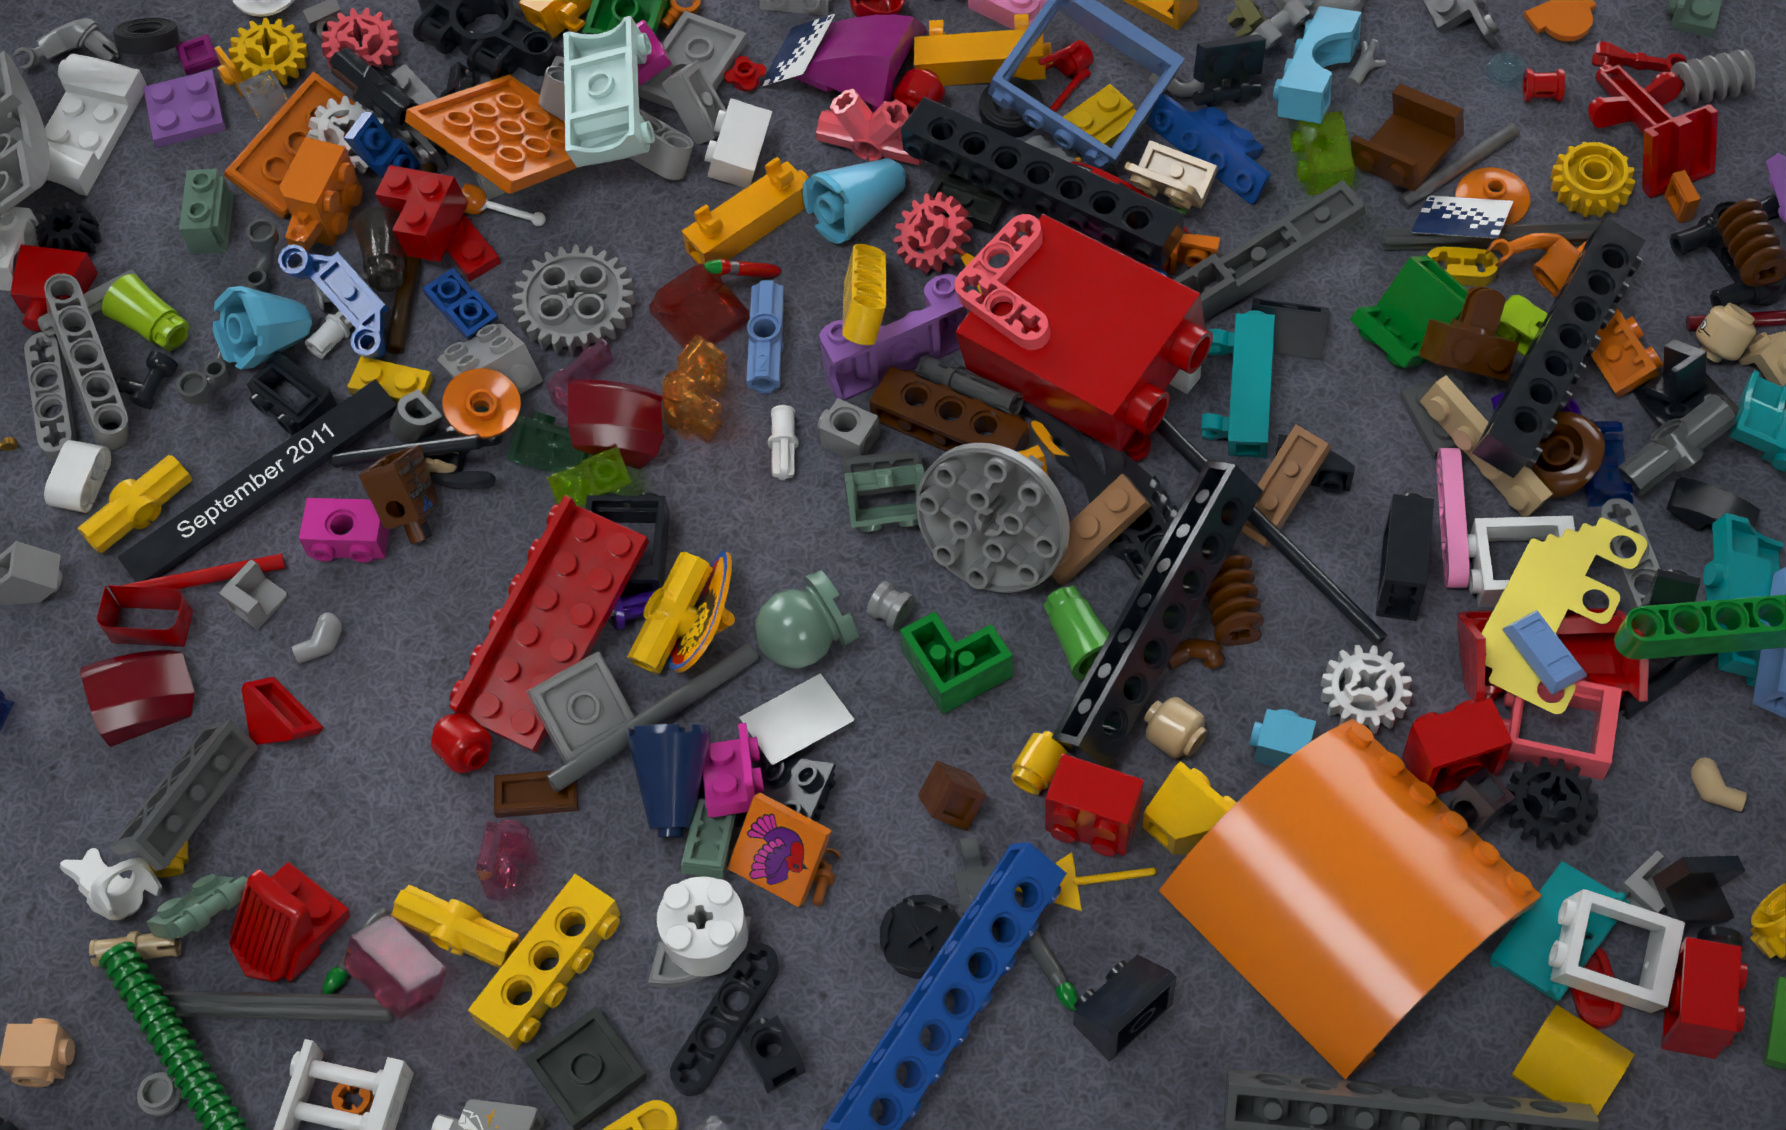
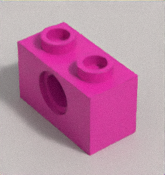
[299,498,390,563]

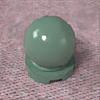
[755,570,859,668]

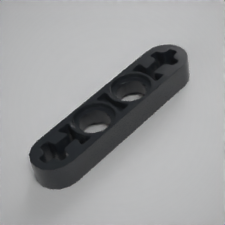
[670,943,779,1096]

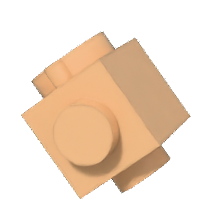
[0,1018,75,1088]

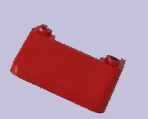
[1457,608,1649,702]

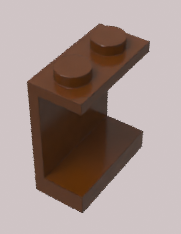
[1350,83,1464,191]

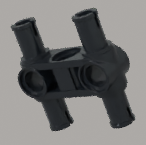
[1670,195,1786,307]

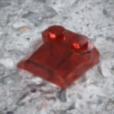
[649,264,750,361]

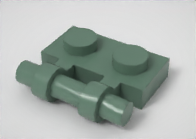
[146,874,247,939]

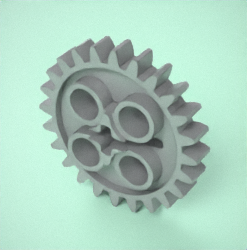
[512,245,635,355]

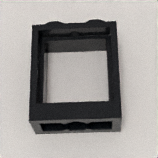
[585,493,670,597]
[1375,493,1434,621]

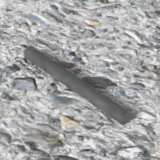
[1398,123,1520,209]

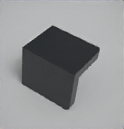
[1645,339,1707,405]

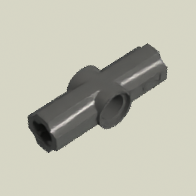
[1618,395,1737,496]

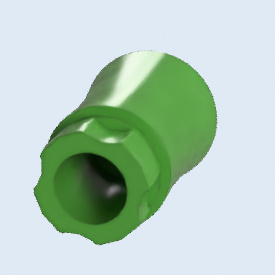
[1043,586,1110,681]

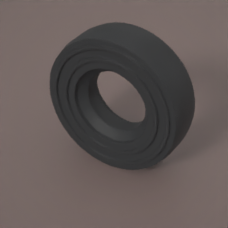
[113,18,179,55]
[979,77,1044,138]

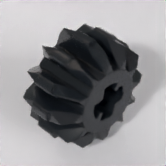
[35,202,102,253]

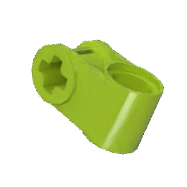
[1496,295,1547,356]

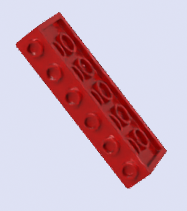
[449,495,649,753]

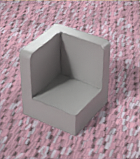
[219,560,288,630]
[1618,850,1667,914]

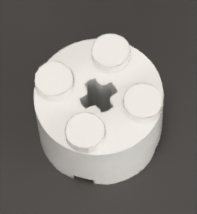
[657,876,748,977]

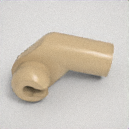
[1691,757,1747,812]

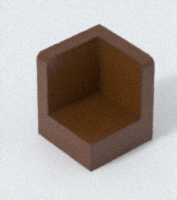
[918,760,987,831]

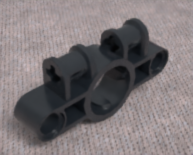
[413,0,557,80]

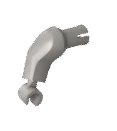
[13,18,122,69]

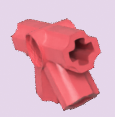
[816,89,924,166]

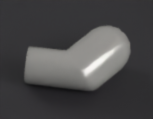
[292,612,342,665]

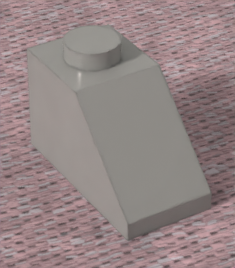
[0,541,63,606]

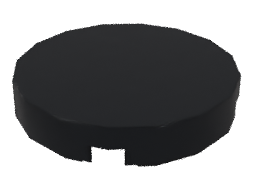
[880,894,961,979]

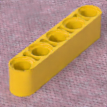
[842,244,886,345]

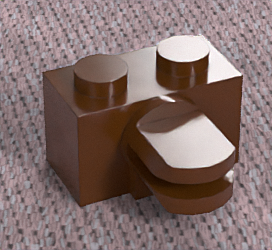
[1419,286,1519,381]

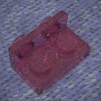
[476,820,539,901]

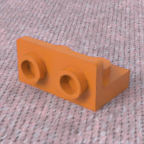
[1591,308,1663,398]

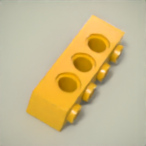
[468,874,621,1051]

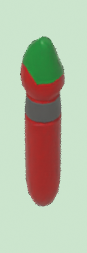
[704,259,782,278]

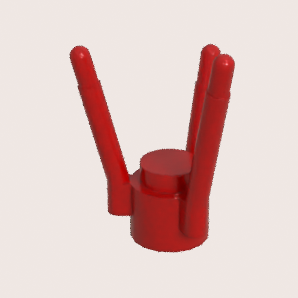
[1038,40,1094,112]

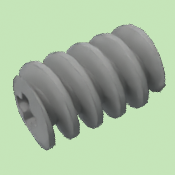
[1671,48,1756,107]

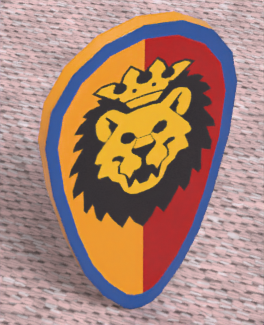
[668,550,735,673]

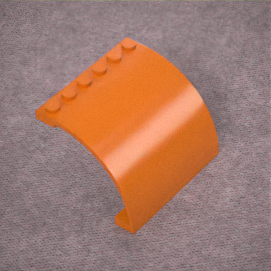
[1159,719,1542,1080]

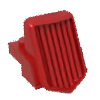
[229,862,350,983]

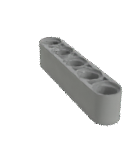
[538,66,694,180]
[44,273,129,450]

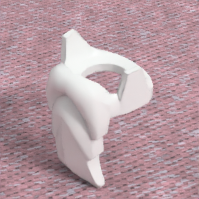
[60,848,162,920]

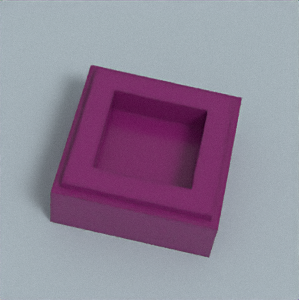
[175,34,220,76]

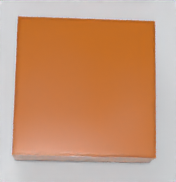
[1664,170,1701,223]

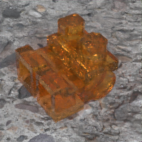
[662,334,728,444]

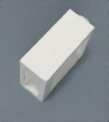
[1467,516,1575,607]
[1548,889,1685,1013]

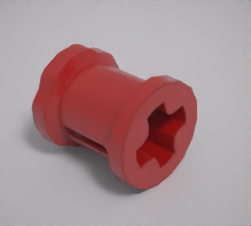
[1522,68,1565,102]

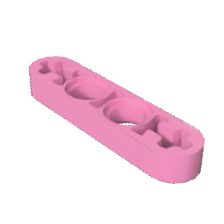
[1436,448,1470,588]

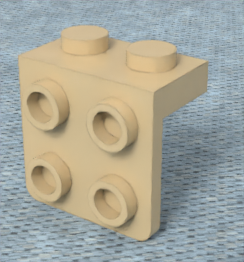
[1124,140,1219,211]

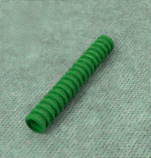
[99,942,250,1130]

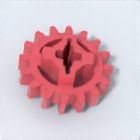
[321,8,399,69]
[894,192,973,274]

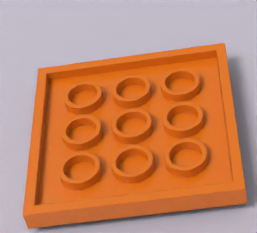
[405,74,579,194]

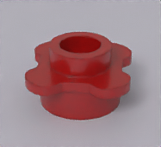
[724,56,767,91]

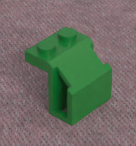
[1350,255,1468,368]

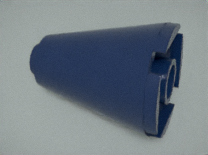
[627,724,711,838]

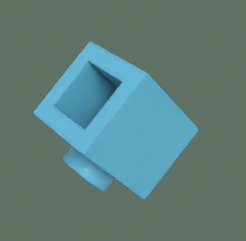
[1249,709,1316,767]

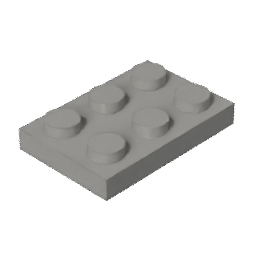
[638,11,748,110]

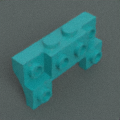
[1728,370,1786,472]
[1703,513,1784,687]

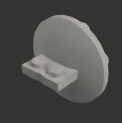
[916,443,1070,593]

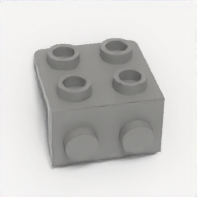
[437,324,543,413]

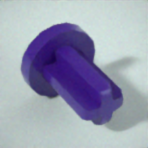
[609,591,654,630]

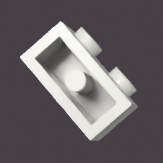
[704,98,772,188]

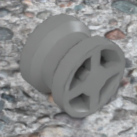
[866,580,915,631]

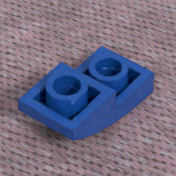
[344,112,421,179]
[423,268,498,339]

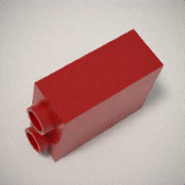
[955,214,1213,452]

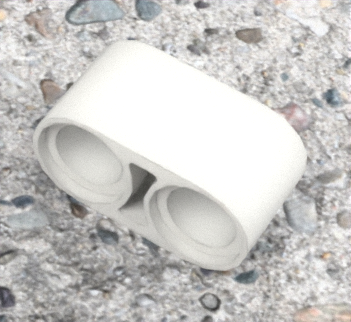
[44,440,111,513]

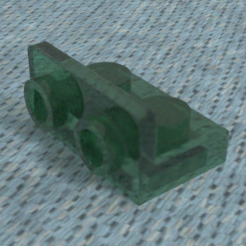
[506,411,589,481]

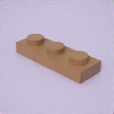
[1241,424,1332,548]
[1051,474,1151,586]

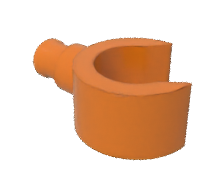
[660,0,701,29]

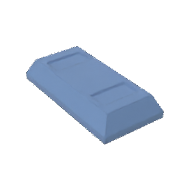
[1502,610,1587,695]

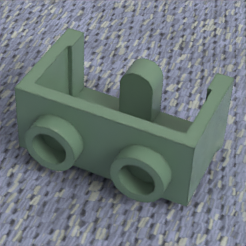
[179,169,234,254]
[844,464,925,532]

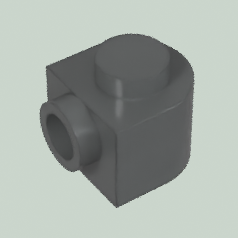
[389,389,443,443]

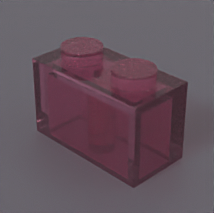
[343,914,447,1020]

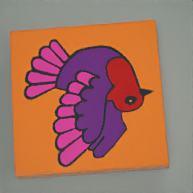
[727,793,832,907]

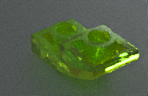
[546,446,632,507]

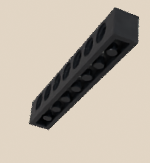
[901,97,1184,269]
[1472,217,1646,478]
[1051,460,1263,768]

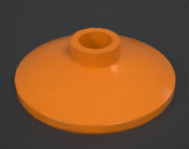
[1455,167,1530,225]
[442,368,521,439]

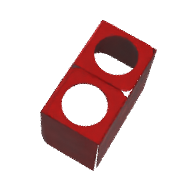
[97,585,193,647]

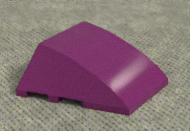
[792,15,927,111]

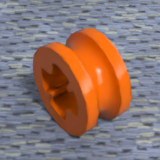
[331,1083,374,1115]

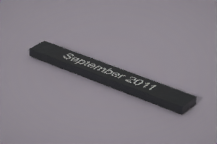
[117,379,397,582]

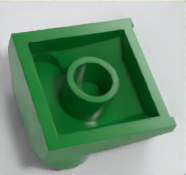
[582,0,669,34]

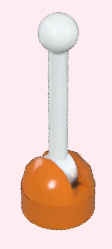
[462,183,546,227]

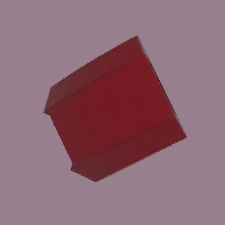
[568,379,665,469]
[79,650,195,747]

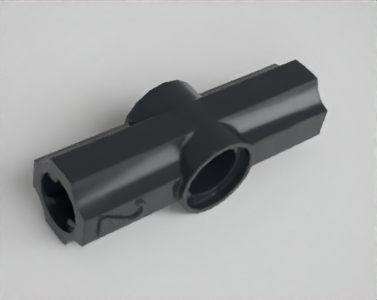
[329,47,419,131]

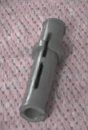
[916,355,1023,416]

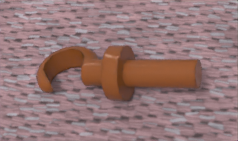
[812,847,841,906]

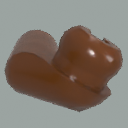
[1167,638,1225,670]

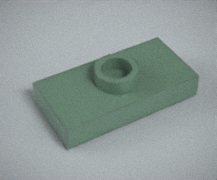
[681,798,738,879]

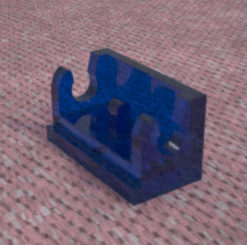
[1584,419,1634,507]

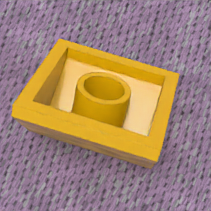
[1511,1005,1635,1116]

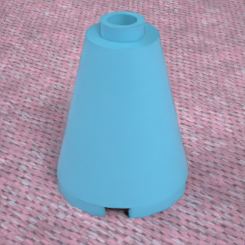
[802,158,906,244]

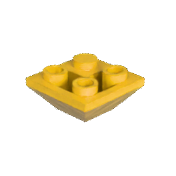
[1142,761,1237,855]

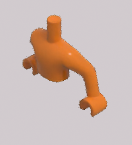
[1485,233,1586,297]

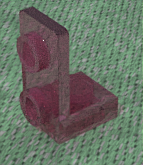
[546,339,614,418]

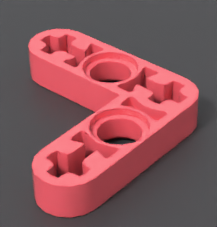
[954,214,1051,350]

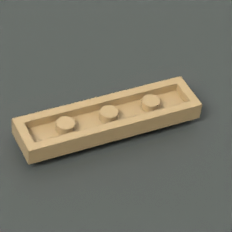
[1420,375,1553,517]

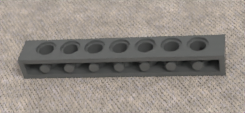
[1224,1068,1600,1130]

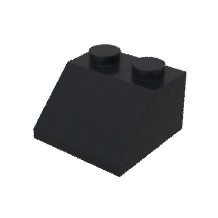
[1073,954,1177,1062]

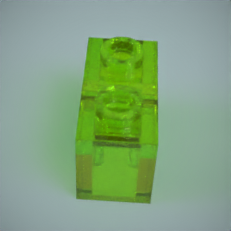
[1290,111,1355,195]

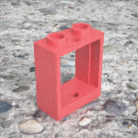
[1502,680,1622,780]

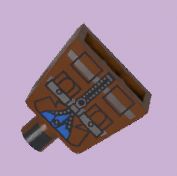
[358,445,438,544]

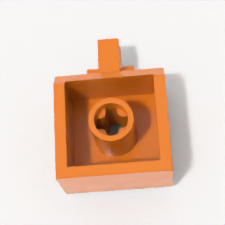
[279,137,363,250]

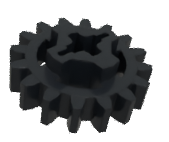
[1504,757,1599,850]

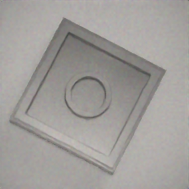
[525,652,634,763]

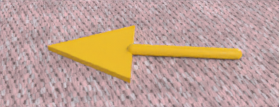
[1015,852,1157,912]

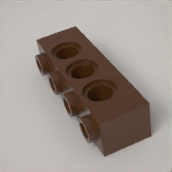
[869,366,1029,452]

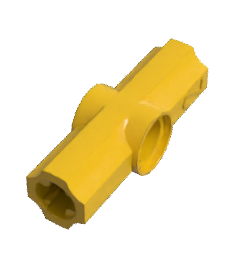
[77,455,192,554]
[627,552,713,674]
[391,885,522,969]

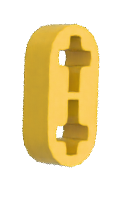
[1427,246,1498,286]

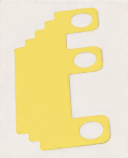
[1481,517,1647,714]

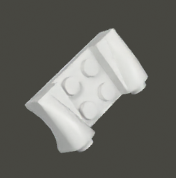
[45,54,147,196]

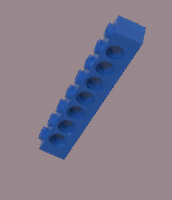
[822,842,1067,1130]

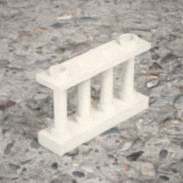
[273,1039,414,1130]

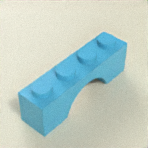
[1273,6,1361,124]

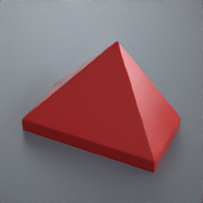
[241,677,324,745]

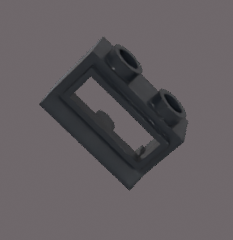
[246,351,337,434]

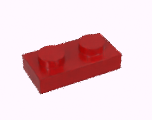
[445,214,501,282]

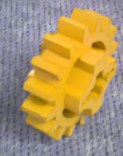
[228,18,308,88]

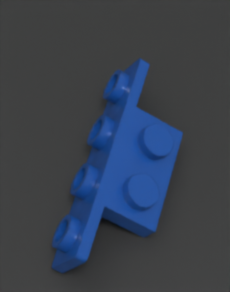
[1146,94,1271,204]

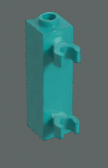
[1201,311,1275,458]

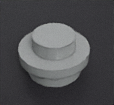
[137,1072,182,1117]

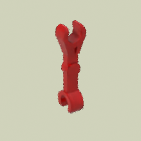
[1592,41,1686,72]

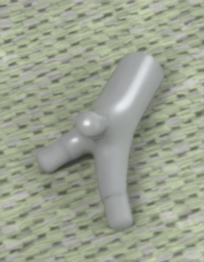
[1346,39,1386,88]

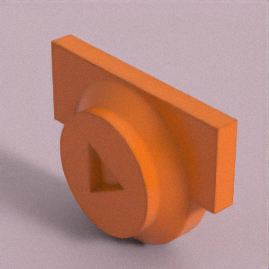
[1523,0,1597,41]

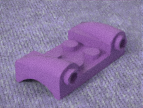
[819,274,968,401]

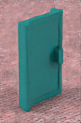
[1490,861,1630,1002]

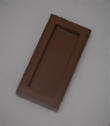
[494,770,578,818]

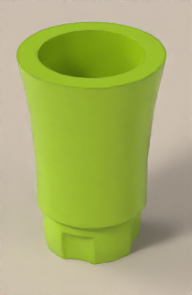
[102,274,190,352]

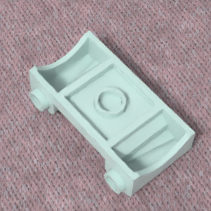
[563,16,655,167]

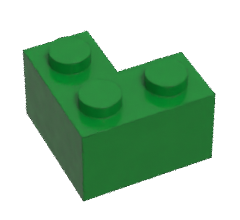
[900,611,1013,715]

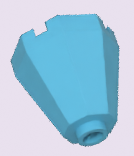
[213,286,312,370]

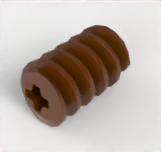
[1716,198,1786,287]
[1206,555,1264,646]

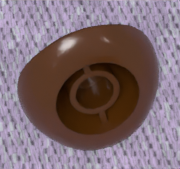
[1531,411,1605,498]

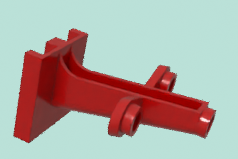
[1588,64,1718,198]

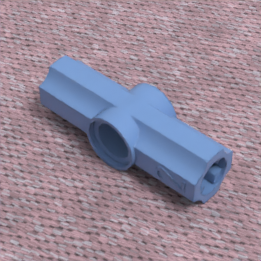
[746,280,785,393]

